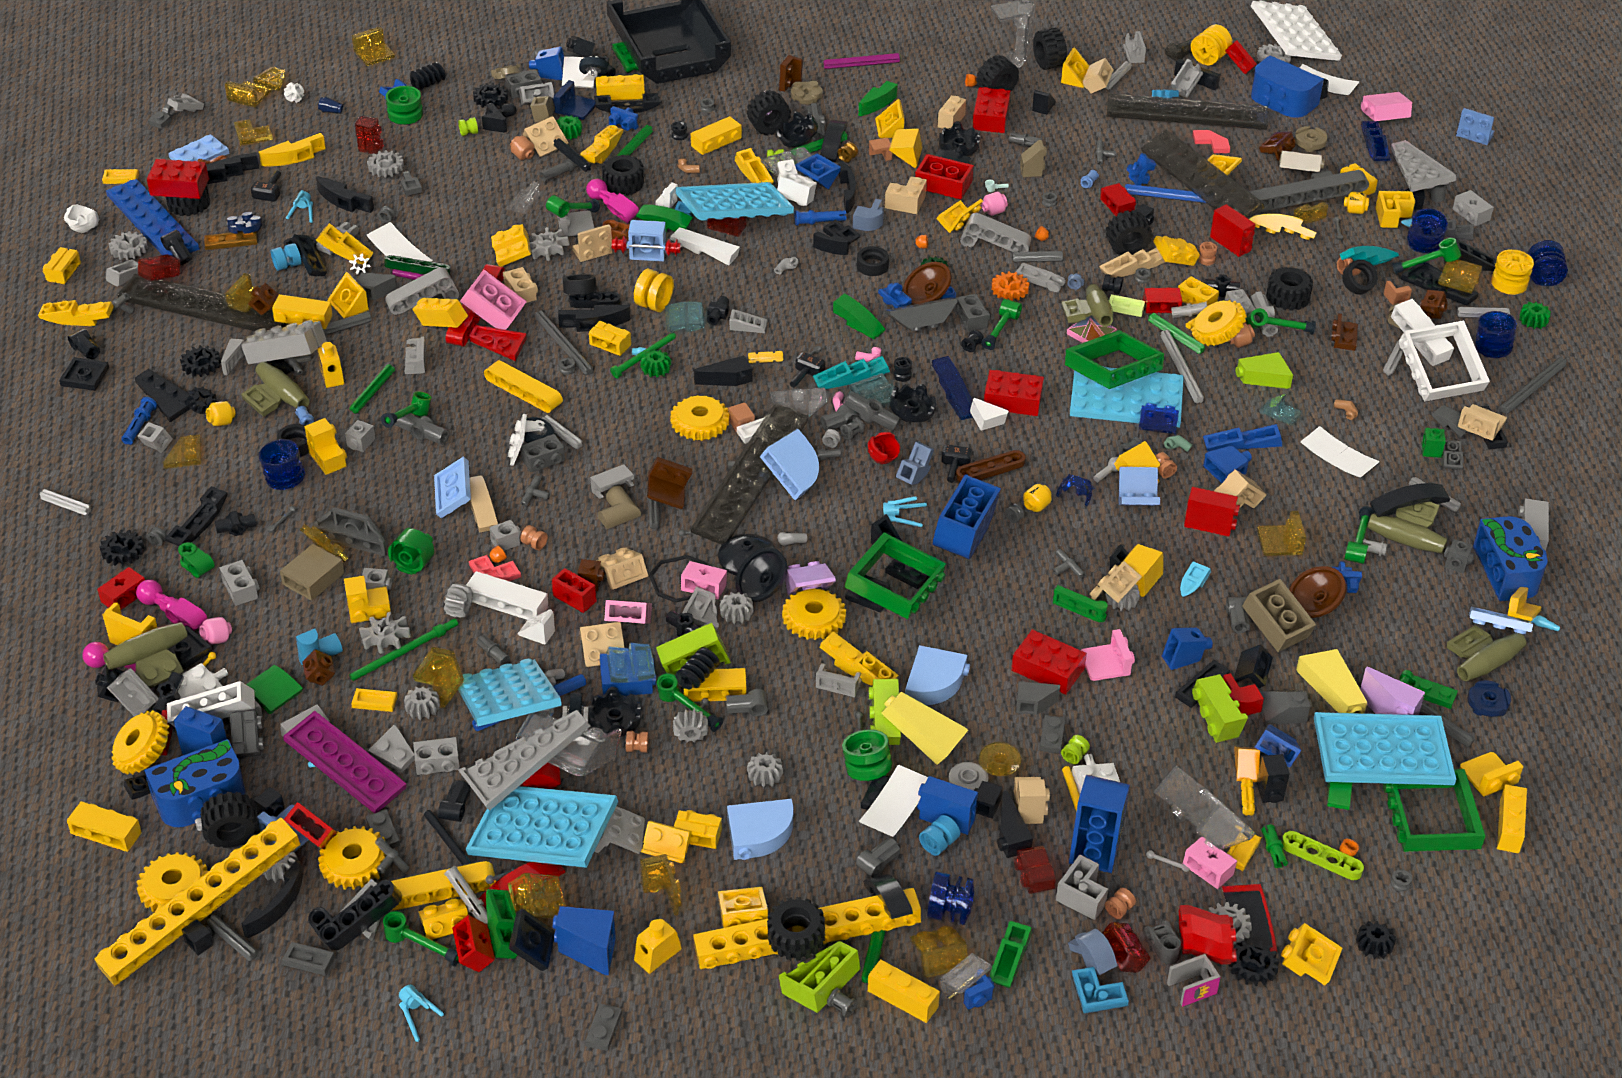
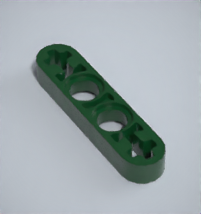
[384,255,450,275]

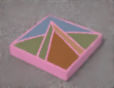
[1067,315,1117,343]

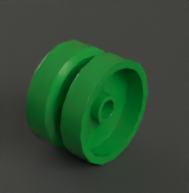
[386,86,423,124]
[842,730,893,781]

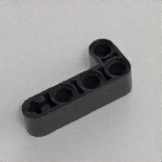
[308,880,402,950]

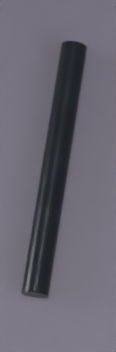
[424,810,472,866]

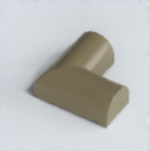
[598,485,641,529]

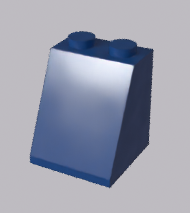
[553,906,616,975]

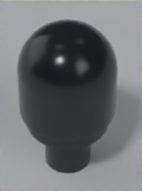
[498,103,517,117]

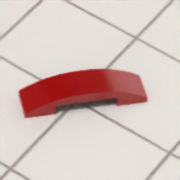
[479,862,565,911]

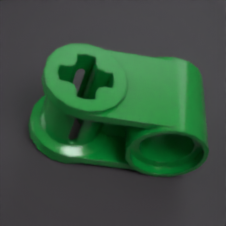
[178,542,215,578]

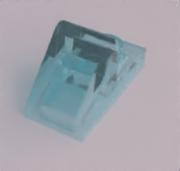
[1259,394,1301,426]

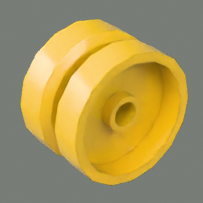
[634,268,674,313]

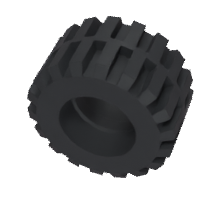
[1033,27,1067,70]
[976,55,1019,92]
[747,90,791,136]
[602,155,644,196]
[166,184,210,216]
[1106,210,1153,255]
[1266,267,1313,310]
[200,792,259,848]
[767,897,825,961]

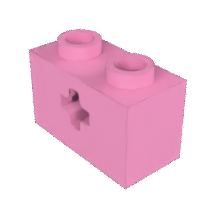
[681,561,727,599]
[1183,837,1237,889]

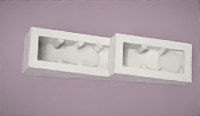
[670,227,740,265]

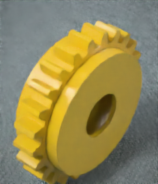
[1191,300,1247,346]
[670,395,729,441]
[782,588,846,640]
[111,710,169,775]
[318,826,386,890]
[137,852,209,914]

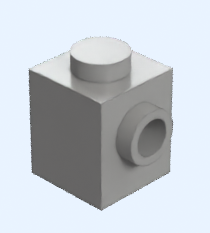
[345,420,375,452]

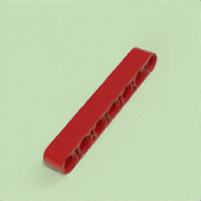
[445,264,505,347]

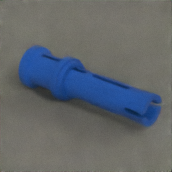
[794,210,846,226]
[121,397,157,445]

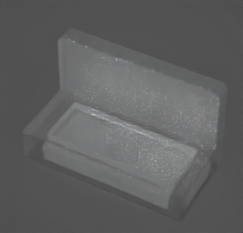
[508,181,540,214]
[940,953,991,999]

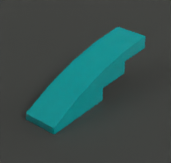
[1340,246,1399,266]
[813,356,890,390]

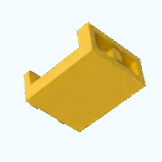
[102,602,157,645]

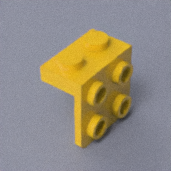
[936,199,984,233]
[1459,752,1524,797]

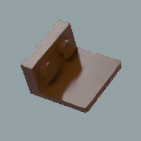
[647,457,692,509]

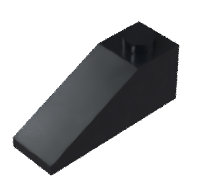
[1444,238,1496,271]
[694,355,753,386]
[997,791,1033,858]

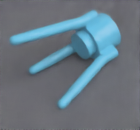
[286,190,313,223]
[883,496,927,527]
[399,985,444,1042]

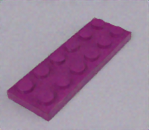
[283,711,406,813]

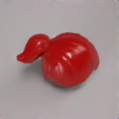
[867,432,900,464]

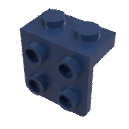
[553,80,596,120]

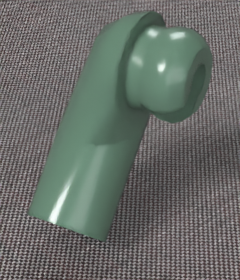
[1164,435,1193,452]

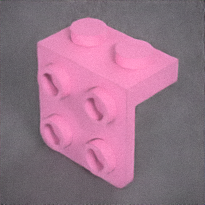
[1081,629,1135,681]

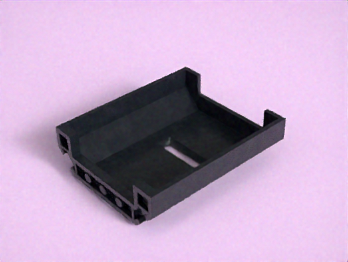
[606,0,731,84]

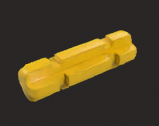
[748,351,783,363]
[1241,778,1255,816]

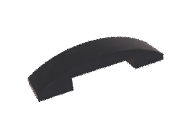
[594,93,660,113]
[820,120,848,162]
[839,161,856,213]
[1370,483,1450,517]
[165,486,228,546]
[241,860,303,938]
[863,874,913,919]

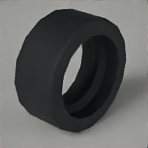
[857,246,889,276]
[1342,259,1378,295]
[563,274,596,295]
[277,424,309,458]

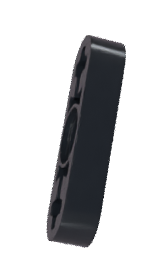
[569,292,620,308]

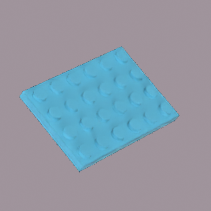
[675,182,794,220]
[1070,367,1183,428]
[455,659,562,726]
[1314,712,1456,785]
[466,786,618,868]

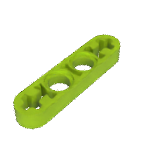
[1282,831,1364,880]

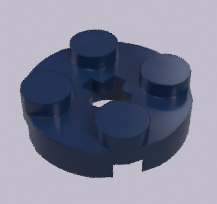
[227,212,262,234]
[1467,680,1511,717]

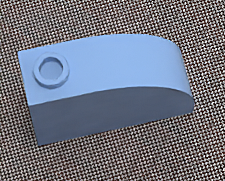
[760,429,819,500]
[905,645,970,705]
[727,799,793,860]

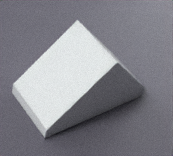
[970,398,1008,431]
[518,609,555,644]

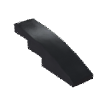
[206,152,259,184]

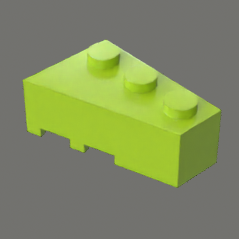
[656,623,731,675]
[1192,674,1248,743]
[869,679,901,745]
[779,941,860,1013]

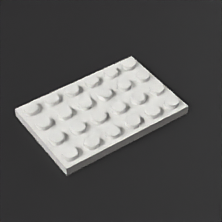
[1251,0,1342,61]

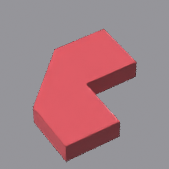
[1192,130,1230,153]
[469,555,521,581]

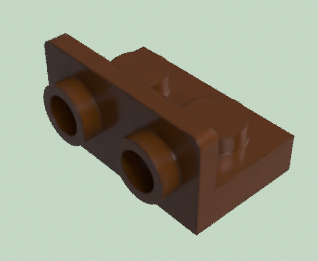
[779,55,803,92]
[1259,131,1296,160]
[1331,313,1358,351]

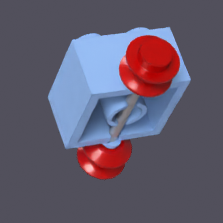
[611,220,681,261]

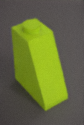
[1235,352,1293,389]

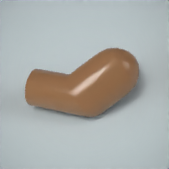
[677,159,700,173]
[1334,399,1358,420]

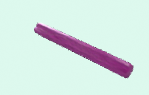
[823,53,900,69]

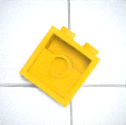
[491,224,531,267]
[1153,236,1200,266]
[718,887,768,928]
[1281,923,1342,985]

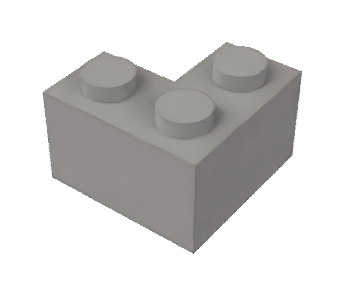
[1056,854,1108,920]

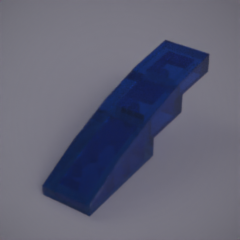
[1361,121,1390,161]
[932,356,973,420]

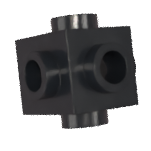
[95,666,125,703]

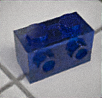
[1139,403,1179,434]

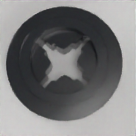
[187,386,217,414]

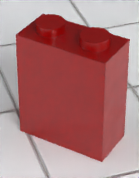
[1210,204,1256,257]
[1184,487,1240,537]
[283,802,337,849]

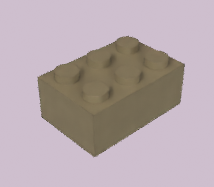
[1242,579,1316,652]

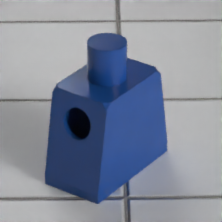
[529,47,564,80]
[1203,446,1252,483]
[1162,628,1213,670]
[1255,724,1301,768]

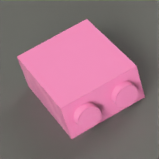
[1361,92,1412,121]
[604,600,652,623]

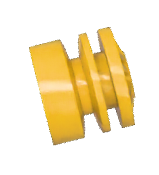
[1191,24,1233,66]
[1491,250,1534,295]

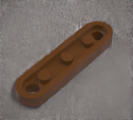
[956,450,1026,482]

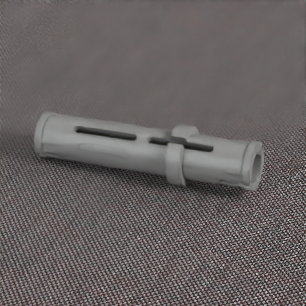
[444,866,488,925]

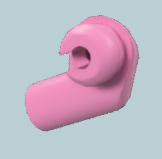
[855,347,882,362]
[832,392,844,412]

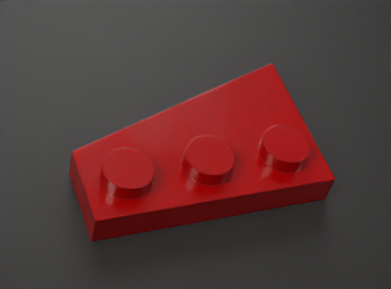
[469,325,527,361]

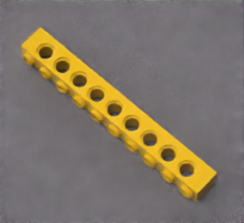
[94,817,300,986]
[693,888,921,969]

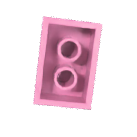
[460,270,527,330]

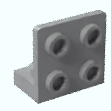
[557,211,594,237]
[594,806,645,854]

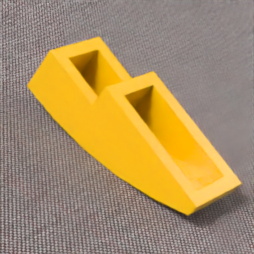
[734,148,774,184]
[316,223,373,265]

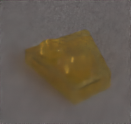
[253,66,286,91]
[163,435,201,469]

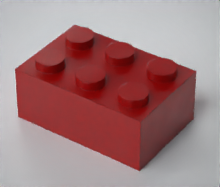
[973,87,1011,133]
[915,154,974,200]
[147,159,209,199]
[984,370,1044,416]
[1011,629,1087,695]

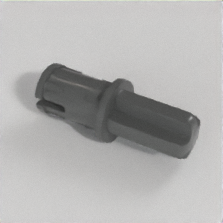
[1009,132,1042,147]
[477,635,510,666]

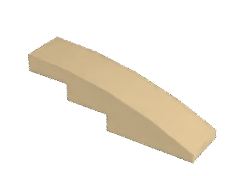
[1099,248,1165,277]
[469,475,498,533]

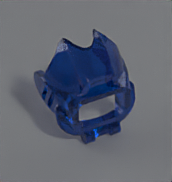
[1056,474,1095,506]

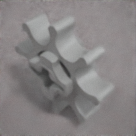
[529,227,570,261]
[359,612,411,654]

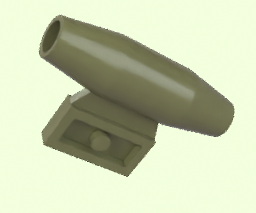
[1061,284,1113,327]
[241,362,310,417]
[1367,502,1448,553]
[103,622,187,688]
[1447,625,1526,681]

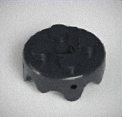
[776,112,818,147]
[939,121,980,156]
[890,384,937,422]
[588,687,641,738]

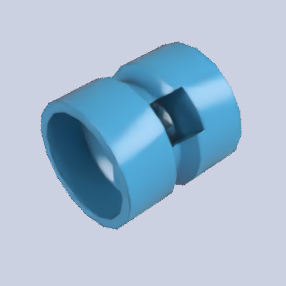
[270,243,301,271]
[919,815,960,856]

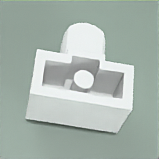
[778,172,817,206]

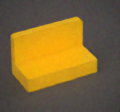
[1508,587,1541,621]

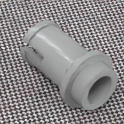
[1363,539,1388,556]

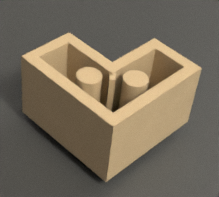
[885,177,927,214]
[1214,469,1267,508]
[1013,777,1050,824]

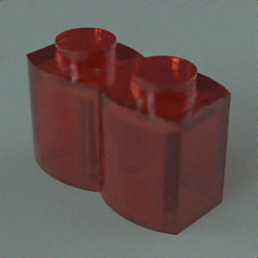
[1014,846,1056,894]

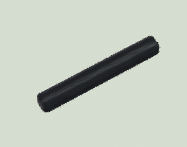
[553,138,591,172]

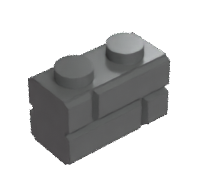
[230,710,264,758]

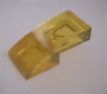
[1293,202,1328,224]

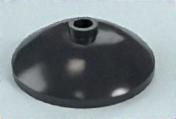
[718,534,776,576]
[736,548,787,602]

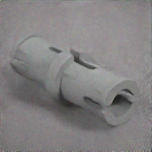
[1171,302,1207,319]

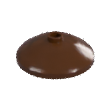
[903,262,952,305]
[1289,566,1347,618]

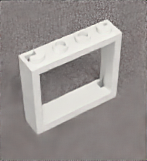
[1399,321,1490,401]

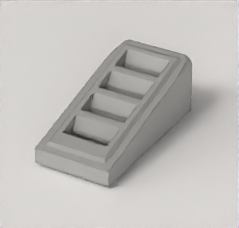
[106,260,145,287]
[729,309,767,333]
[221,339,245,375]

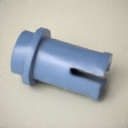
[1081,170,1099,188]
[295,406,314,425]

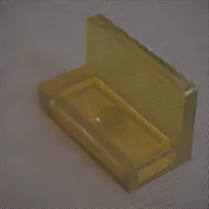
[225,273,255,312]

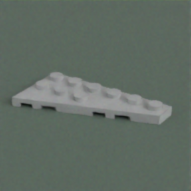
[1391,140,1456,192]
[458,710,590,811]

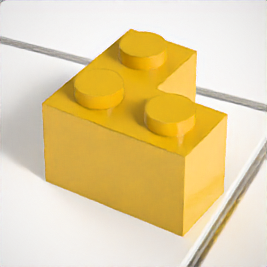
[1375,191,1415,228]
[304,418,347,475]
[344,576,391,623]

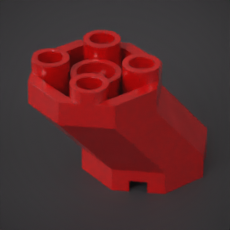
[1178,905,1237,965]

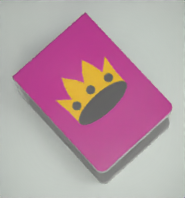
[1167,954,1220,1007]

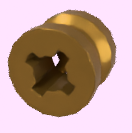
[837,142,858,163]

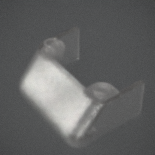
[986,0,1036,68]
[514,708,622,776]
[1154,766,1256,850]

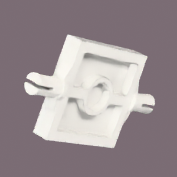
[171,663,228,699]
[1071,754,1120,795]

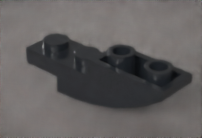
[316,176,374,213]
[558,305,630,332]

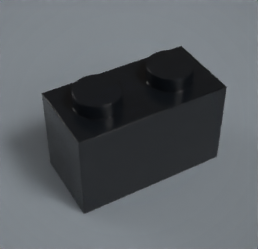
[566,36,595,57]
[1256,754,1290,803]

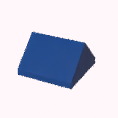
[795,153,841,189]

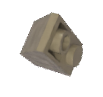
[530,96,555,122]
[1020,140,1047,177]

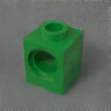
[1421,428,1446,458]

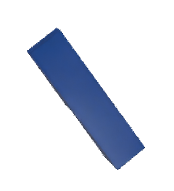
[1203,424,1282,451]

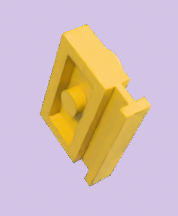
[641,820,692,863]

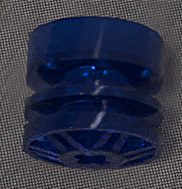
[1407,208,1448,254]
[1528,240,1568,286]
[1475,311,1517,358]
[259,439,305,490]
[927,871,975,925]

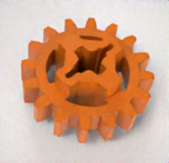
[991,271,1029,301]

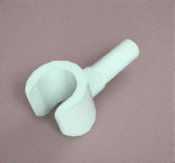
[985,180,1008,192]

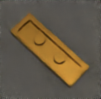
[204,231,258,250]

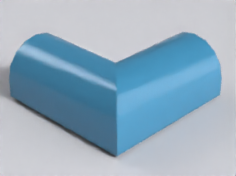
[296,629,343,665]
[1072,967,1129,1014]

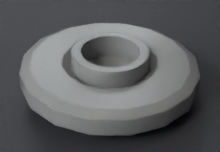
[949,762,988,791]

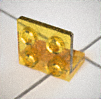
[352,27,395,66]
[225,81,271,107]
[1438,259,1482,293]
[1257,511,1306,556]
[412,647,464,708]
[640,854,682,916]
[508,873,565,918]
[910,926,969,978]

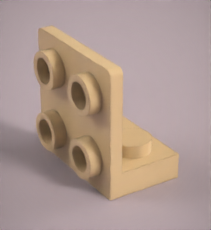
[523,116,568,157]
[573,225,612,262]
[1458,404,1507,441]
[596,547,648,590]
[1089,561,1142,603]
[579,622,625,667]

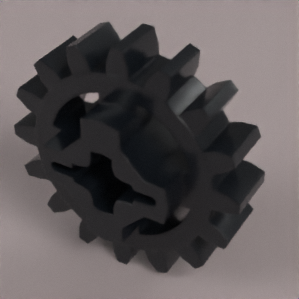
[473,83,508,108]
[180,345,221,377]
[99,530,145,566]
[1228,939,1280,986]

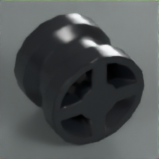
[671,121,687,141]

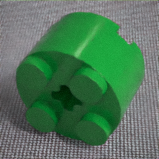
[388,527,434,575]

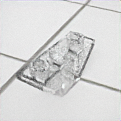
[761,147,812,176]
[770,388,827,419]

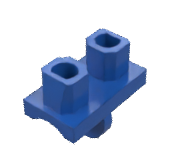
[609,106,638,131]
[1127,153,1156,186]
[878,283,912,308]
[1332,561,1362,593]

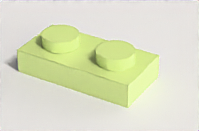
[1109,294,1145,317]

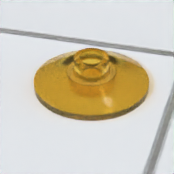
[979,742,1021,776]

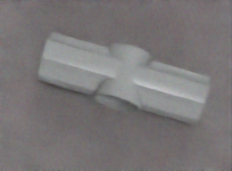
[1250,292,1278,337]

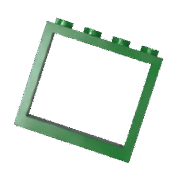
[1065,330,1164,389]
[845,533,946,619]
[1383,769,1485,852]

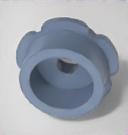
[1067,273,1084,290]

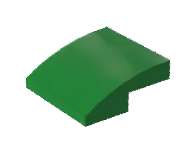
[246,665,303,714]

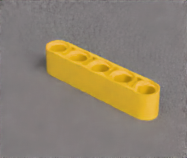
[484,360,563,413]
[391,861,497,910]

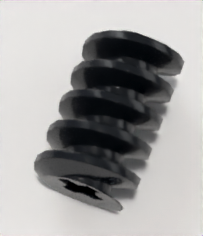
[410,62,446,90]
[676,647,720,690]

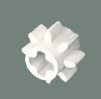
[284,82,304,103]
[349,253,370,275]

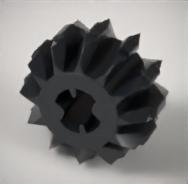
[1356,920,1396,960]

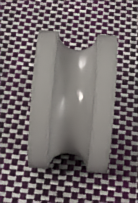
[822,429,841,448]

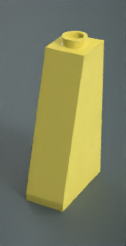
[1296,649,1367,714]
[881,692,968,765]

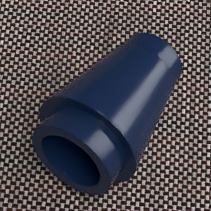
[318,96,343,113]

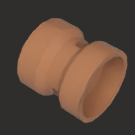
[1198,242,1217,265]
[1155,452,1177,478]
[520,525,548,551]
[626,731,649,753]
[1105,888,1136,919]

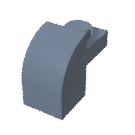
[853,199,884,231]
[896,441,934,485]
[1068,929,1118,975]

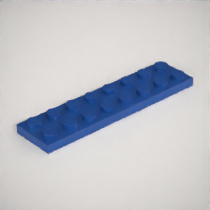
[106,179,199,262]

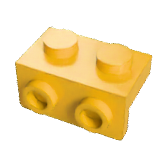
[418,899,468,940]

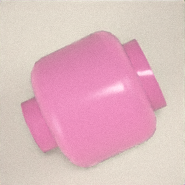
[981,192,1008,216]
[199,617,232,645]

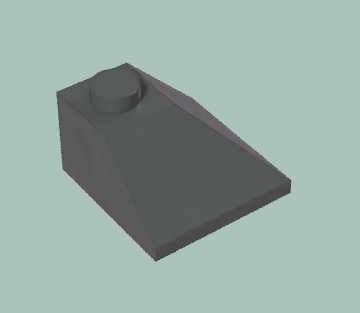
[1260,690,1310,724]

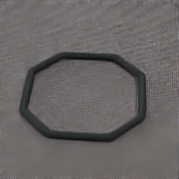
[649,555,710,602]

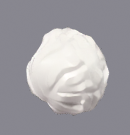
[64,204,100,233]

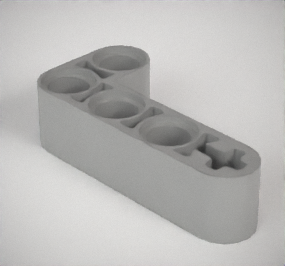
[960,213,1031,252]
[385,267,459,315]

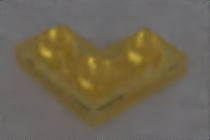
[234,119,273,145]
[300,524,348,563]

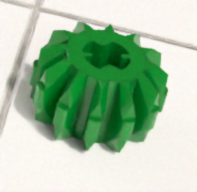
[556,115,582,140]
[1519,301,1551,330]
[640,349,671,378]

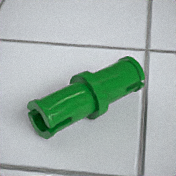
[1261,824,1288,868]

